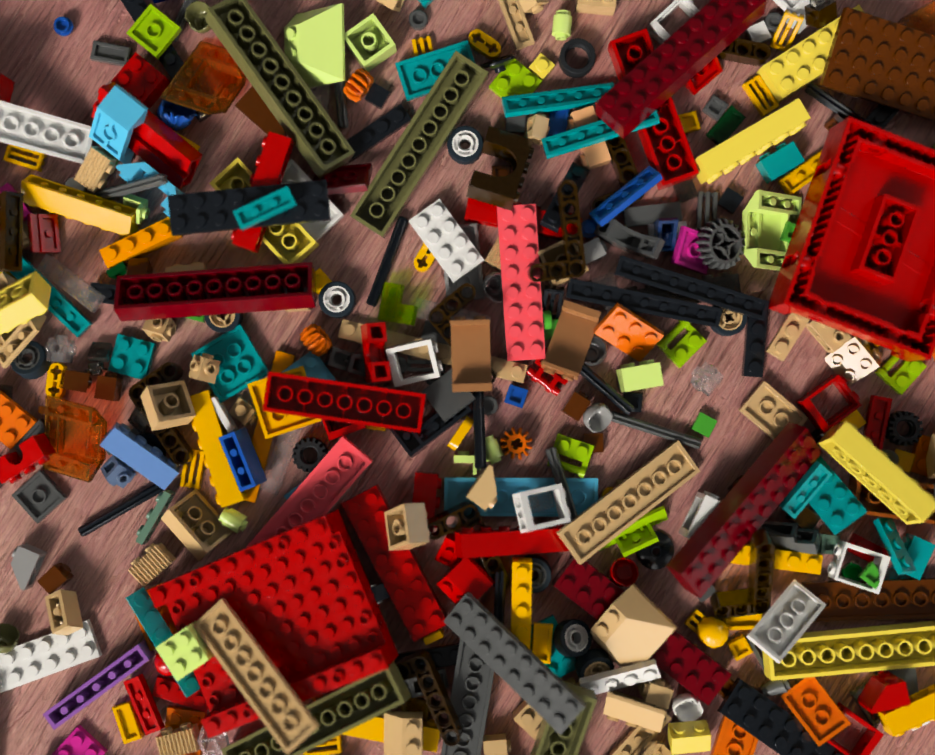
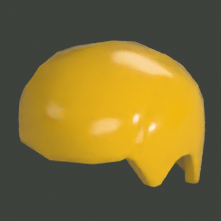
[696,616,729,648]

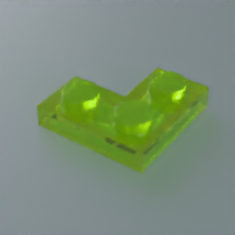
[378,282,418,326]

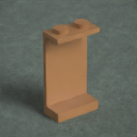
[541,300,601,381]
[450,316,492,392]

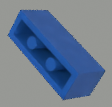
[219,427,267,492]

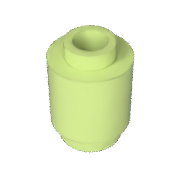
[552,10,572,41]
[485,434,504,464]
[218,507,249,533]

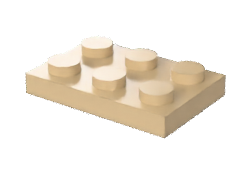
[738,381,808,440]

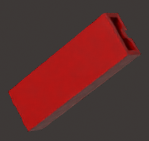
[91,82,203,189]

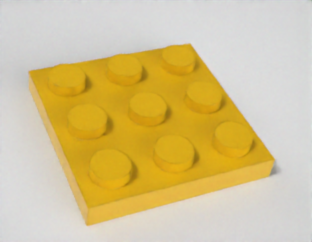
[247,366,322,439]

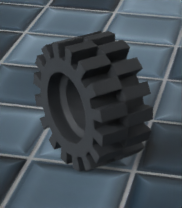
[885,411,923,446]
[292,437,328,472]

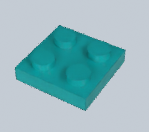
[108,334,157,379]

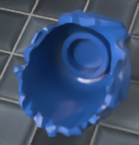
[157,96,197,131]

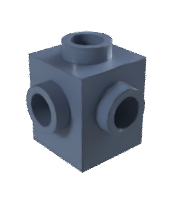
[100,455,136,488]

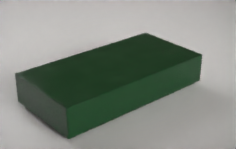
[706,105,746,145]

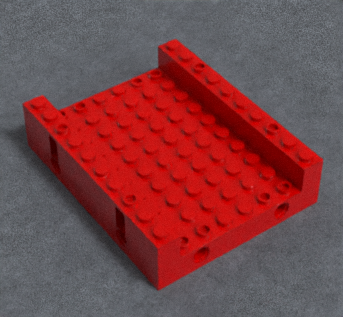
[768,116,935,361]
[148,509,398,739]

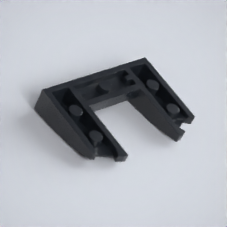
[390,373,473,458]

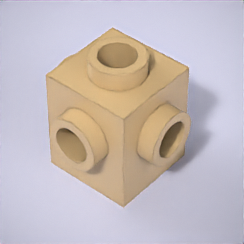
[142,318,177,342]
[188,353,221,384]

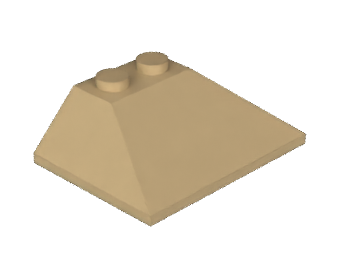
[0,272,46,368]
[590,584,677,668]

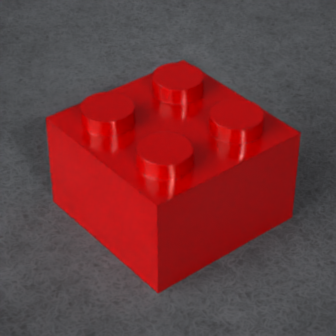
[111,52,171,110]

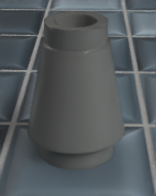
[760,679,792,697]

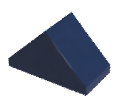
[654,218,678,252]

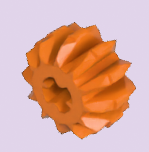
[343,68,374,103]
[300,323,332,357]
[500,427,532,460]

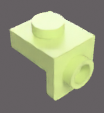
[123,194,150,225]
[454,451,481,475]

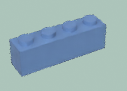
[100,422,180,490]

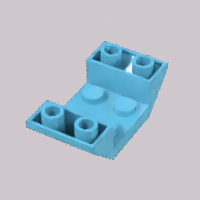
[89,84,148,164]
[115,162,185,217]

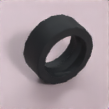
[559,38,596,78]

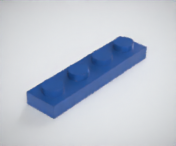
[589,166,663,227]

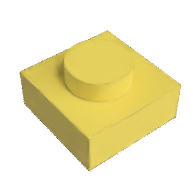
[528,53,555,81]

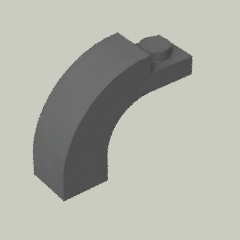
[593,219,665,259]

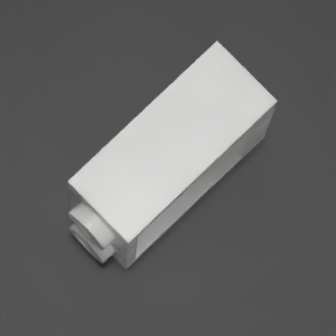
[647,0,700,45]
[385,337,443,387]
[512,483,571,533]
[678,490,720,539]
[827,540,891,594]

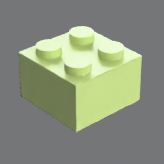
[345,13,397,72]
[616,359,664,392]
[156,621,214,681]

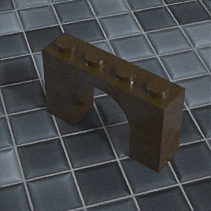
[466,126,534,210]

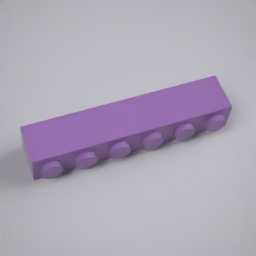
[43,639,156,730]

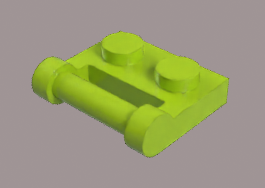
[656,320,707,368]
[875,356,927,395]
[547,433,595,479]

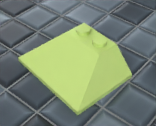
[284,3,345,88]
[741,190,802,271]

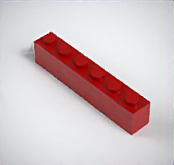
[231,131,295,253]
[464,198,582,241]
[455,523,569,558]

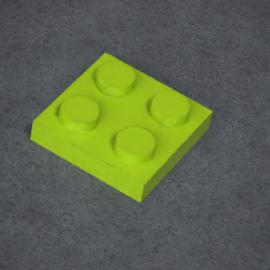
[127,3,182,59]
[489,58,542,99]

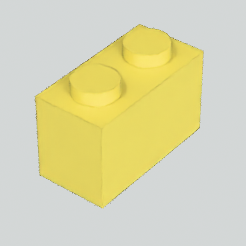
[668,720,711,755]

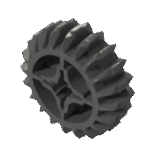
[695,218,745,270]

